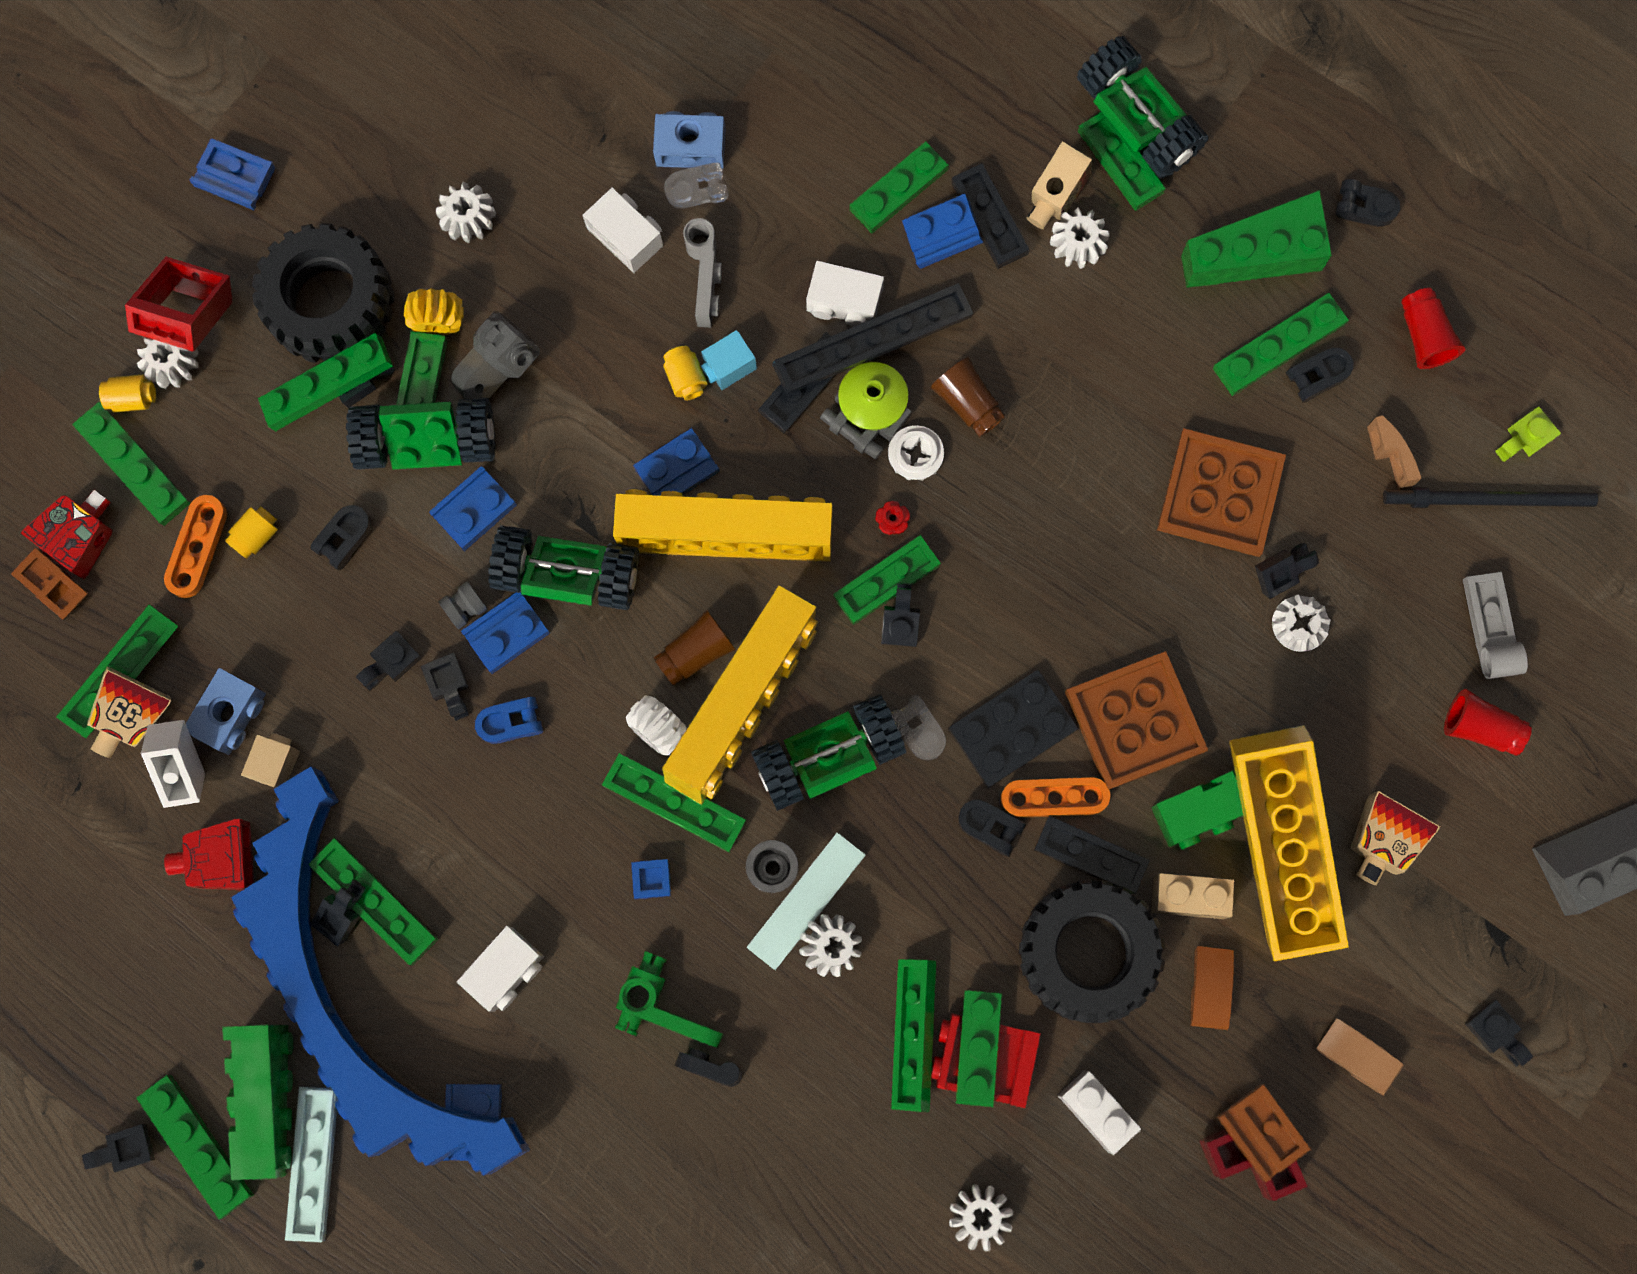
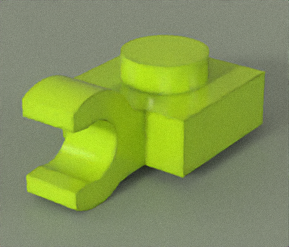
[1495,407,1561,462]

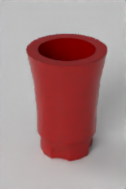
[1401,288,1465,369]
[1444,689,1532,756]

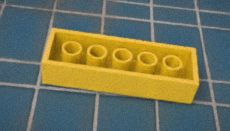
[613,489,833,562]
[662,585,818,805]
[1229,726,1349,961]

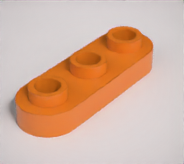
[164,495,227,598]
[1001,777,1110,818]

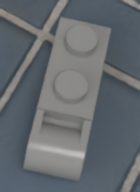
[683,218,722,328]
[1463,572,1528,679]

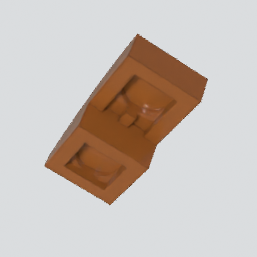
[11,548,88,620]
[1191,946,1234,1030]

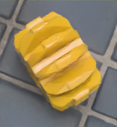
[404,288,464,335]

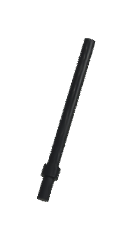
[1383,487,1598,508]

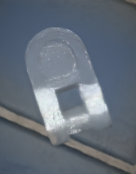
[664,163,729,208]
[890,694,946,760]

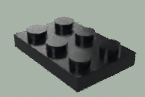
[948,670,1078,789]

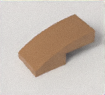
[1367,416,1422,490]
[1316,1018,1404,1096]

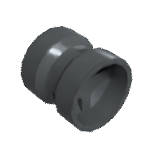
[438,581,488,630]

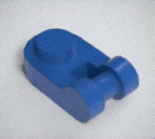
[475,697,544,744]

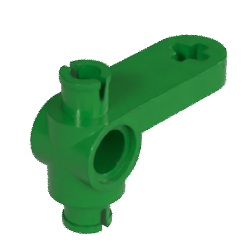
[614,951,723,1048]

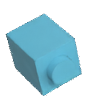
[701,330,757,390]

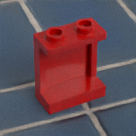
[931,1013,1040,1108]

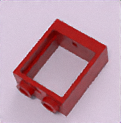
[125,257,232,352]

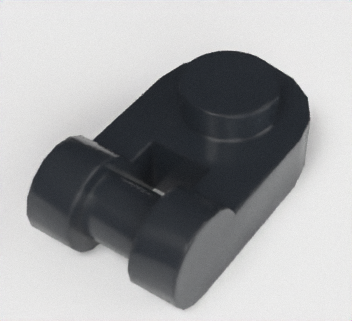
[1335,179,1400,227]
[1286,348,1354,403]
[310,505,372,570]
[958,800,1026,857]
[674,1047,742,1087]

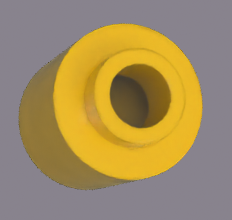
[663,346,707,400]
[99,375,156,412]
[225,506,278,559]

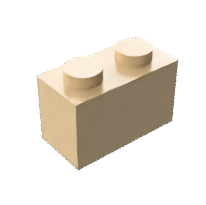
[1151,874,1234,919]

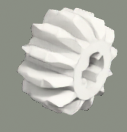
[436,181,496,243]
[1050,207,1109,269]
[137,337,199,389]
[626,695,686,755]
[799,914,862,977]
[949,1184,1013,1251]

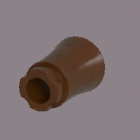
[930,357,1006,438]
[654,610,736,685]

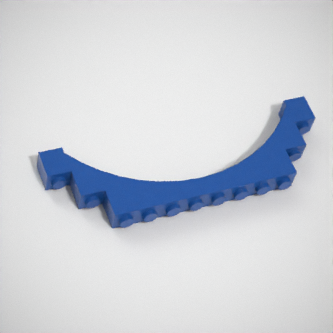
[231,767,530,1176]

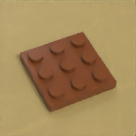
[1157,428,1286,557]
[1065,651,1208,790]

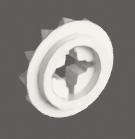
[888,426,944,481]
[1272,594,1331,652]

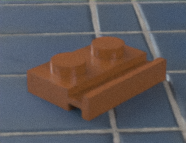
[1217,1084,1310,1182]

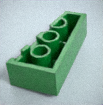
[1181,190,1332,288]
[1151,770,1243,850]
[223,1025,293,1180]

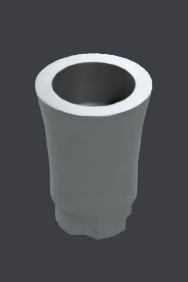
[746,840,798,893]

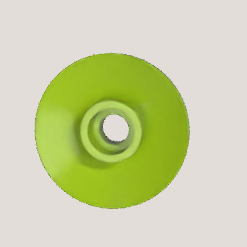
[838,362,908,430]

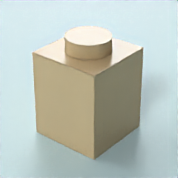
[241,732,300,788]

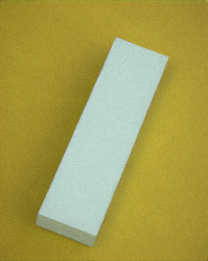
[747,833,865,971]
[285,1087,338,1242]

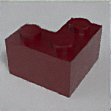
[1199,1129,1308,1201]

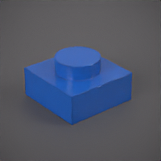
[631,859,671,900]

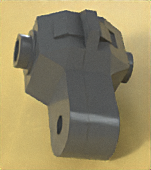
[451,311,540,399]

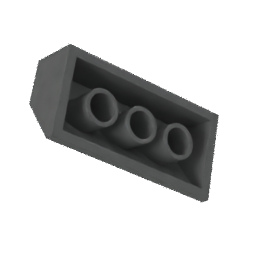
[1532,803,1637,916]

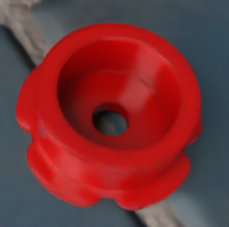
[875,501,910,535]

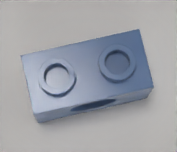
[653,111,726,169]
[186,668,266,755]

